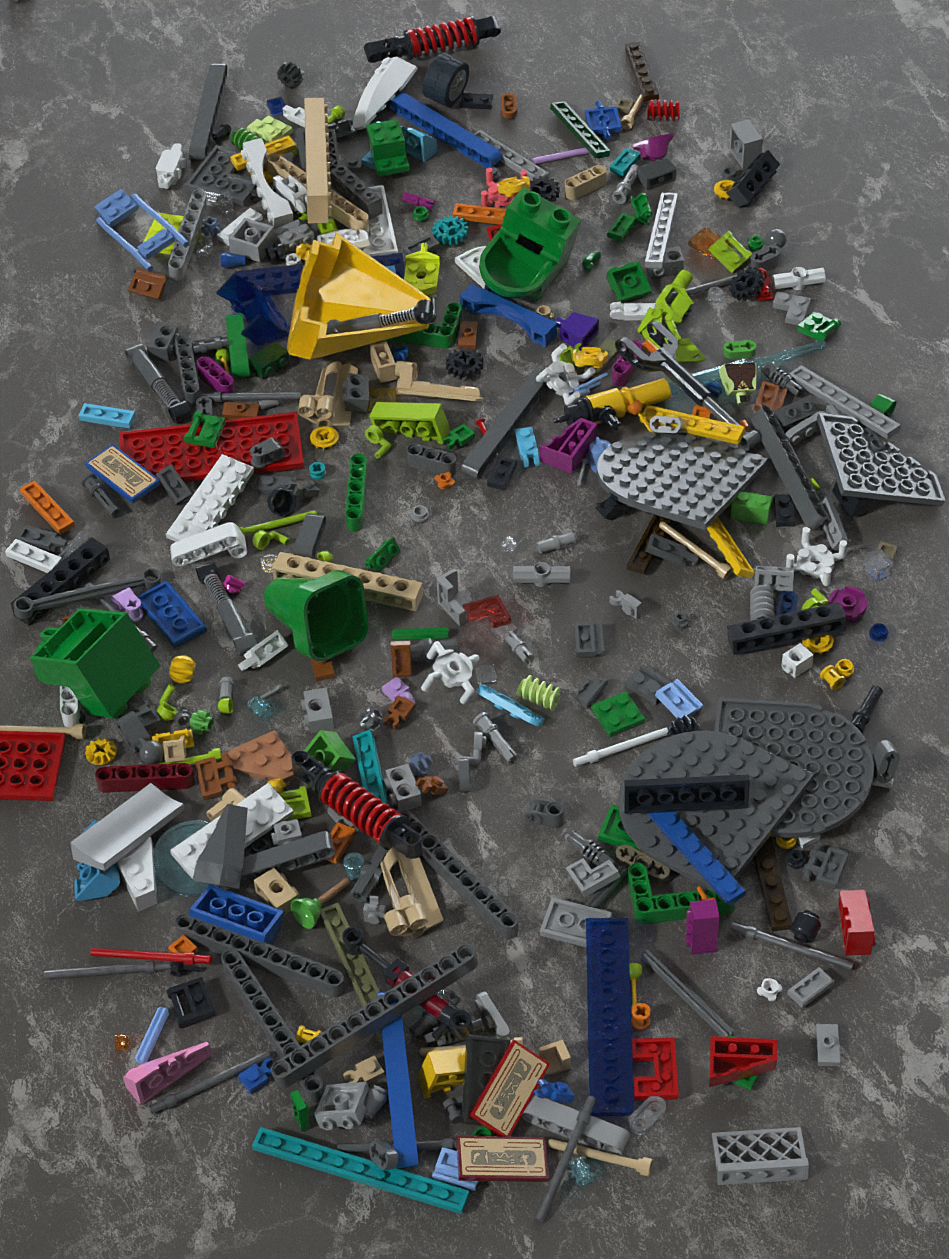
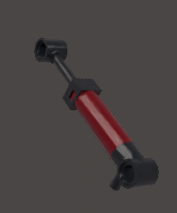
[342,926,473,1040]

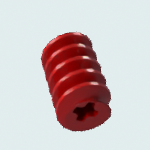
[647,100,680,121]

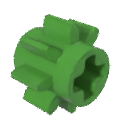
[190,709,214,735]

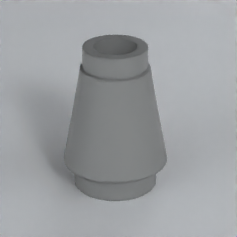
[364,1085,388,1120]

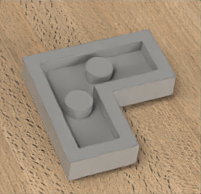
[772,292,811,325]
[566,858,621,897]

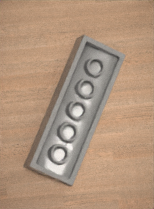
[70,783,184,871]

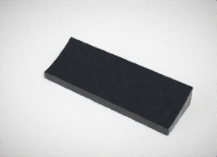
[623,774,750,814]

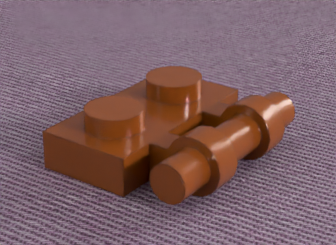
[195,754,237,800]

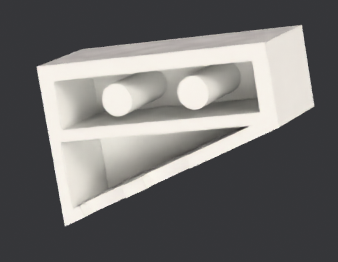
[116,837,157,912]

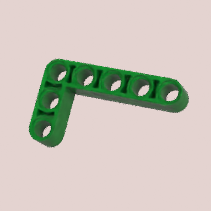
[386,302,462,348]
[628,863,736,924]

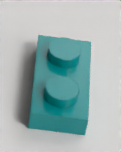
[609,148,640,177]

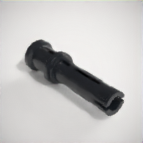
[850,685,883,733]

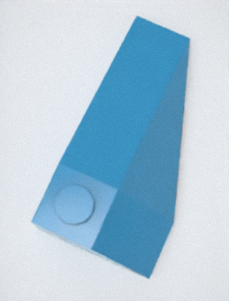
[74,819,120,901]

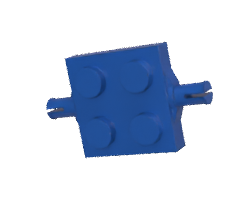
[585,100,622,140]

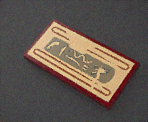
[456,1136,549,1182]

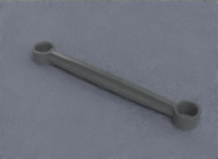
[14,568,161,619]

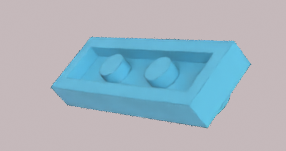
[78,403,135,429]

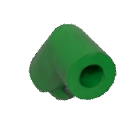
[582,250,601,270]

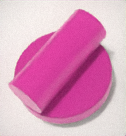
[223,575,245,594]

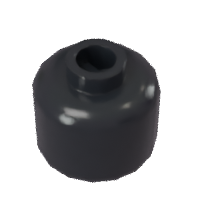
[790,910,822,943]

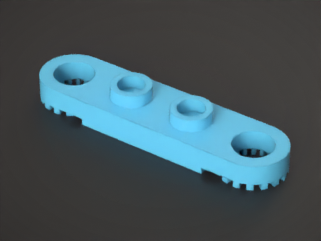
[476,684,545,727]

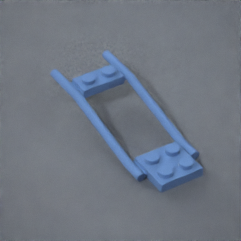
[94,189,190,272]

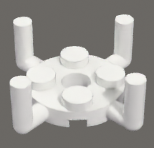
[536,343,595,405]
[786,527,847,586]
[421,641,479,704]

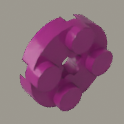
[829,586,868,622]

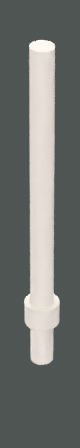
[573,727,668,767]

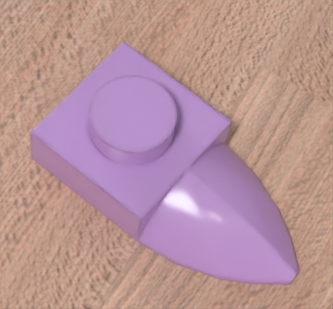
[382,677,416,706]

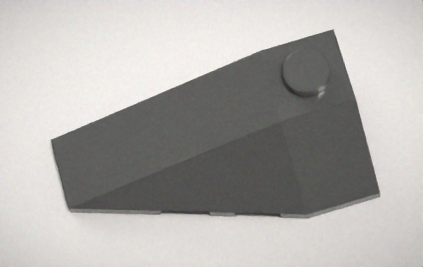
[193,804,248,889]

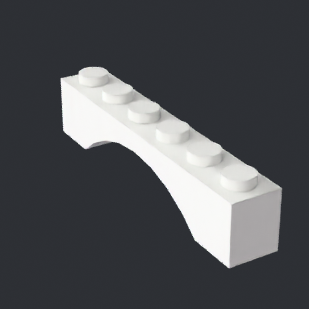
[241,138,293,228]

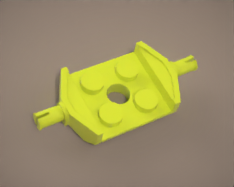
[404,243,440,296]

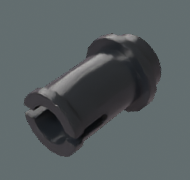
[212,123,232,143]

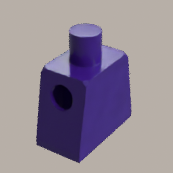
[556,312,599,351]

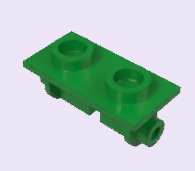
[630,193,653,226]
[365,536,400,573]

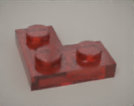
[463,594,512,628]

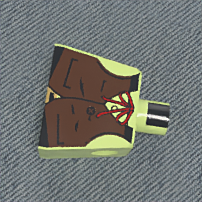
[719,363,756,405]

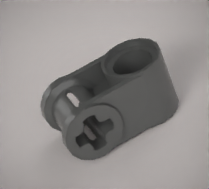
[250,437,286,469]
[525,797,565,828]

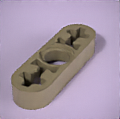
[616,845,670,884]

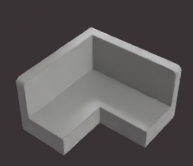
[436,569,478,626]

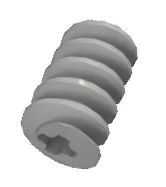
[750,585,775,621]

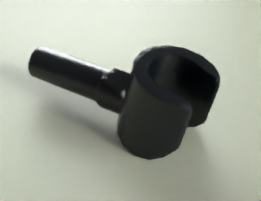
[170,962,201,977]

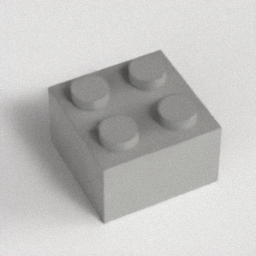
[729,119,764,169]
[228,218,276,262]

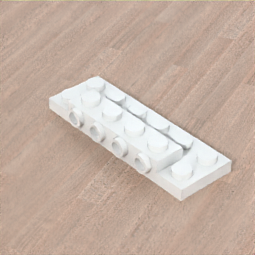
[166,454,254,542]

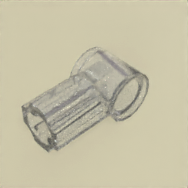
[205,190,235,214]

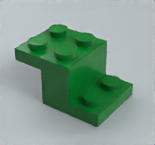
[366,119,410,176]

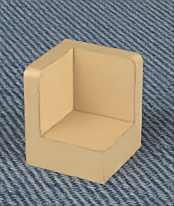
[163,736,187,762]
[538,1040,571,1076]

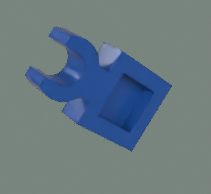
[391,346,410,362]
[238,1058,273,1094]

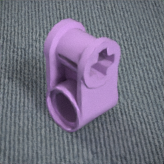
[112,587,144,623]

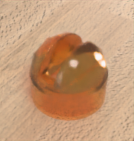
[115,1033,130,1051]

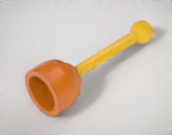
[627,399,654,433]

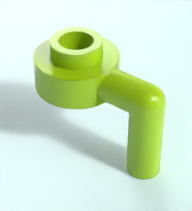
[365,425,391,459]
[252,530,290,550]
[801,588,829,610]
[157,684,178,721]

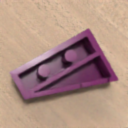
[540,418,597,474]

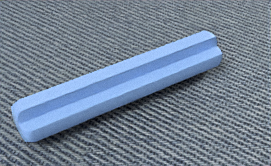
[135,1007,169,1064]

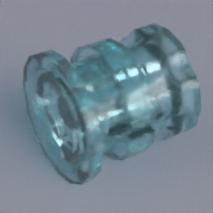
[248,695,274,721]
[344,852,364,880]
[567,1156,595,1187]

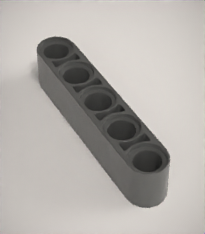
[175,335,201,406]
[240,831,335,885]

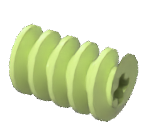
[517,675,560,711]

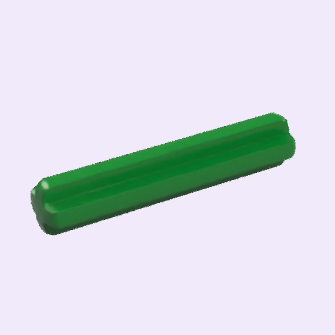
[392,627,449,640]

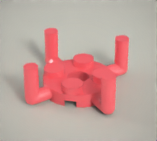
[481,168,527,209]

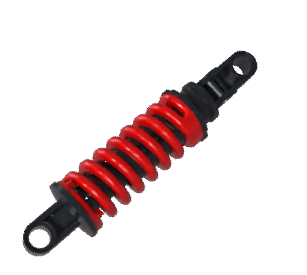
[363,15,501,63]
[291,751,422,859]

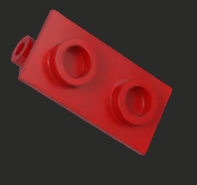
[756,268,774,301]

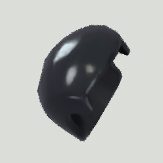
[267,487,296,517]

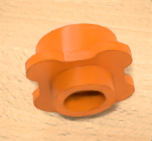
[434,472,455,490]

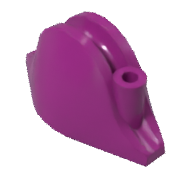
[632,133,674,161]

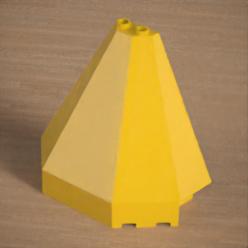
[287,233,430,360]

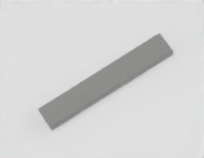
[474,130,549,181]

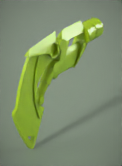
[637,270,705,363]

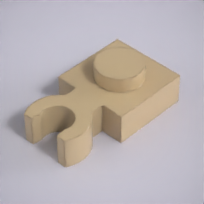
[343,1055,385,1084]

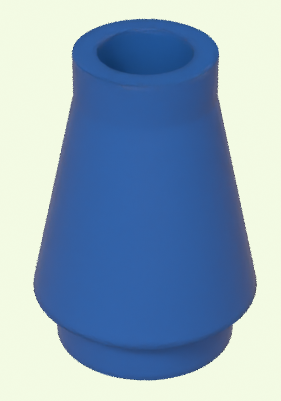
[220,252,245,269]

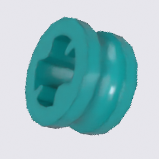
[309,462,326,480]

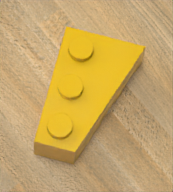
[417,1048,466,1099]

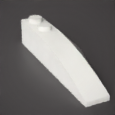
[352,57,418,131]

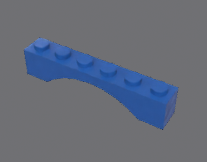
[460,284,557,347]

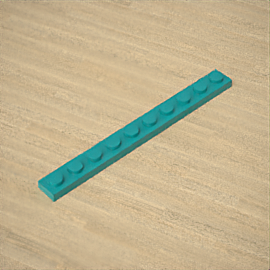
[252,1127,470,1214]

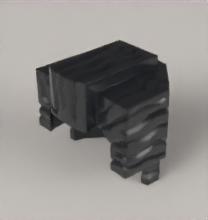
[595,494,629,521]

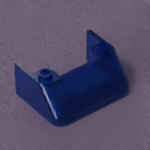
[216,273,290,345]

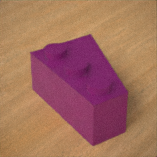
[685,899,719,955]

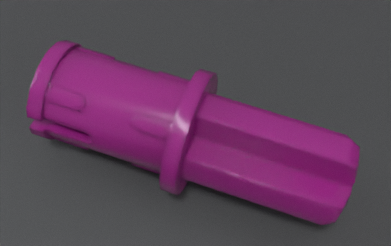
[402,192,435,210]

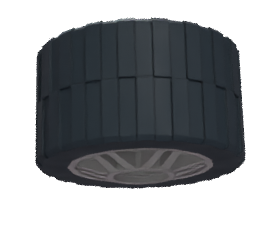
[423,53,470,107]

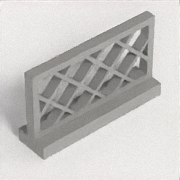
[712,1127,809,1185]

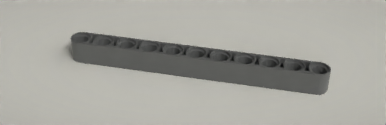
[271,944,478,1088]

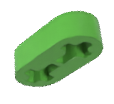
[723,340,756,359]

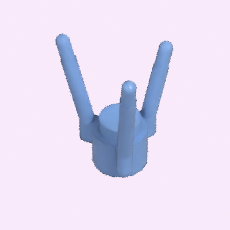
[573,373,608,399]

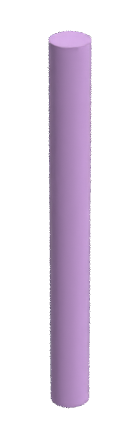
[532,148,590,164]

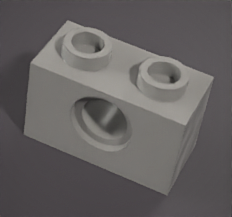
[301,687,334,734]

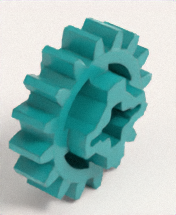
[432,215,469,246]

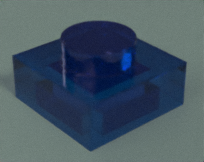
[266,97,286,115]

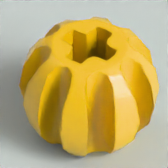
[169,655,196,684]

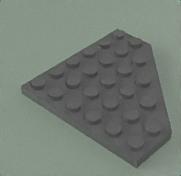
[817,413,946,506]

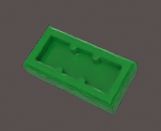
[607,213,637,242]
[290,1090,311,1132]

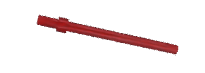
[90,948,212,965]

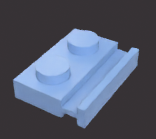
[655,679,703,718]
[432,1147,479,1191]

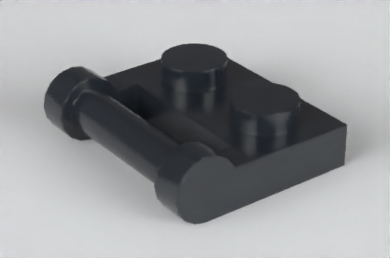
[166,977,215,1028]

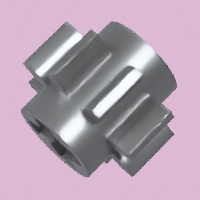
[359,707,383,732]

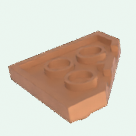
[221,730,298,783]

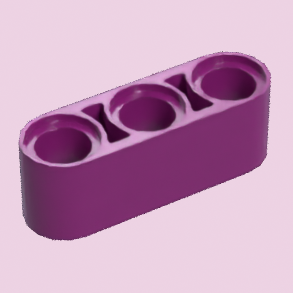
[612,340,643,386]
[197,357,235,393]

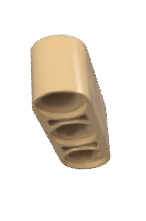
[565,165,606,200]

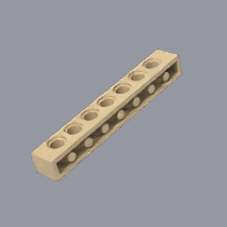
[272,552,423,611]

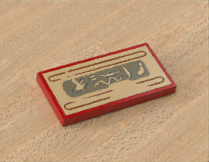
[469,1040,550,1137]

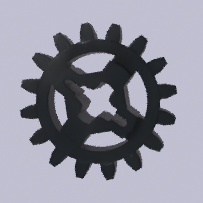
[530,176,560,202]
[729,266,765,301]
[446,347,484,380]

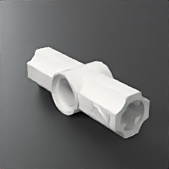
[772,267,826,290]

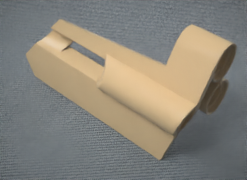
[298,361,358,428]
[395,361,484,401]
[380,847,444,939]

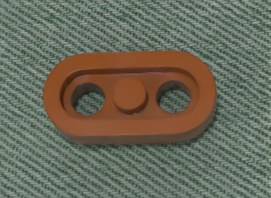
[501,93,517,119]

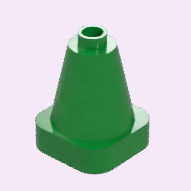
[264,570,369,662]

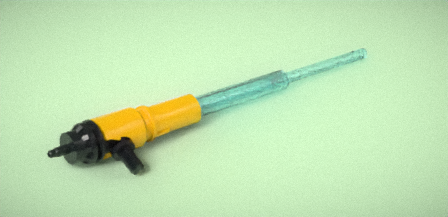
[553,340,826,430]

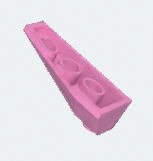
[123,1042,212,1105]

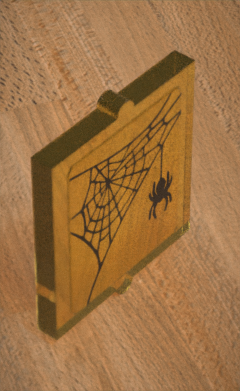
[367,387,396,414]

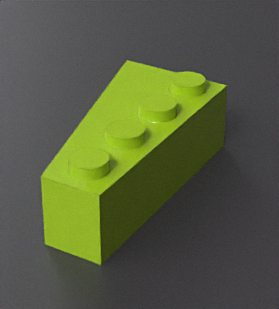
[369,402,451,444]

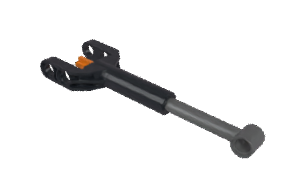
[615,321,761,452]

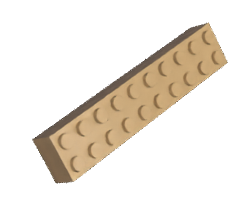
[304,98,331,223]

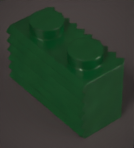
[248,341,290,379]

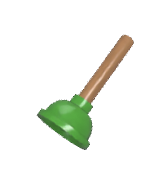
[291,878,351,929]

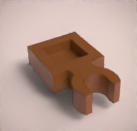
[384,695,416,730]
[415,776,449,795]

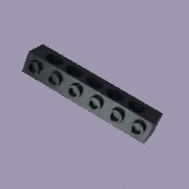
[11,537,110,626]
[727,602,846,655]

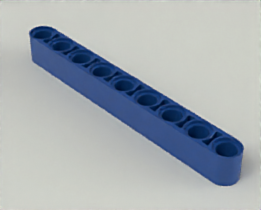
[390,93,503,168]
[378,992,419,1168]

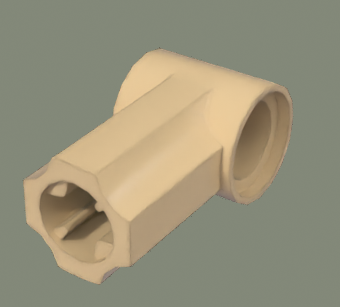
[207,788,245,822]

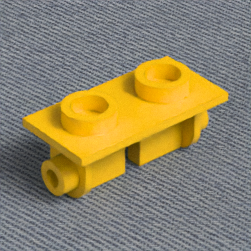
[152,728,195,748]

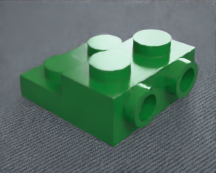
[606,262,652,303]

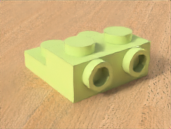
[247,116,293,144]

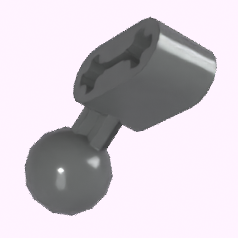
[750,229,787,271]
[115,711,164,764]
[873,740,900,783]

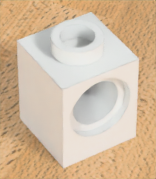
[782,643,813,678]

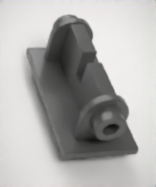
[328,118,356,139]

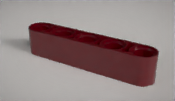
[95,763,195,793]

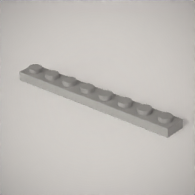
[645,193,678,269]
[789,365,901,439]

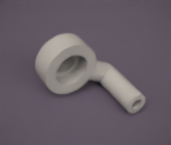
[457,732,486,765]

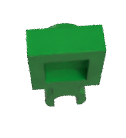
[443,423,475,450]

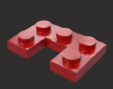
[631,1037,679,1101]

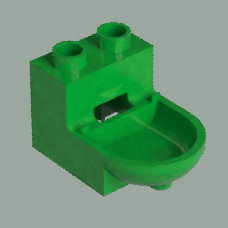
[479,187,582,301]
[29,608,161,719]

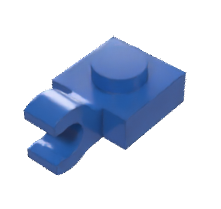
[534,1079,575,1103]

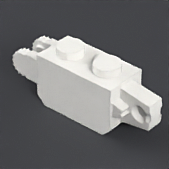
[156,143,186,189]
[273,175,307,213]

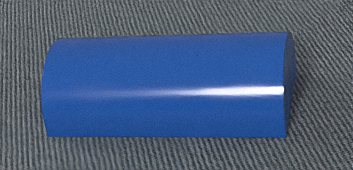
[190,884,284,945]

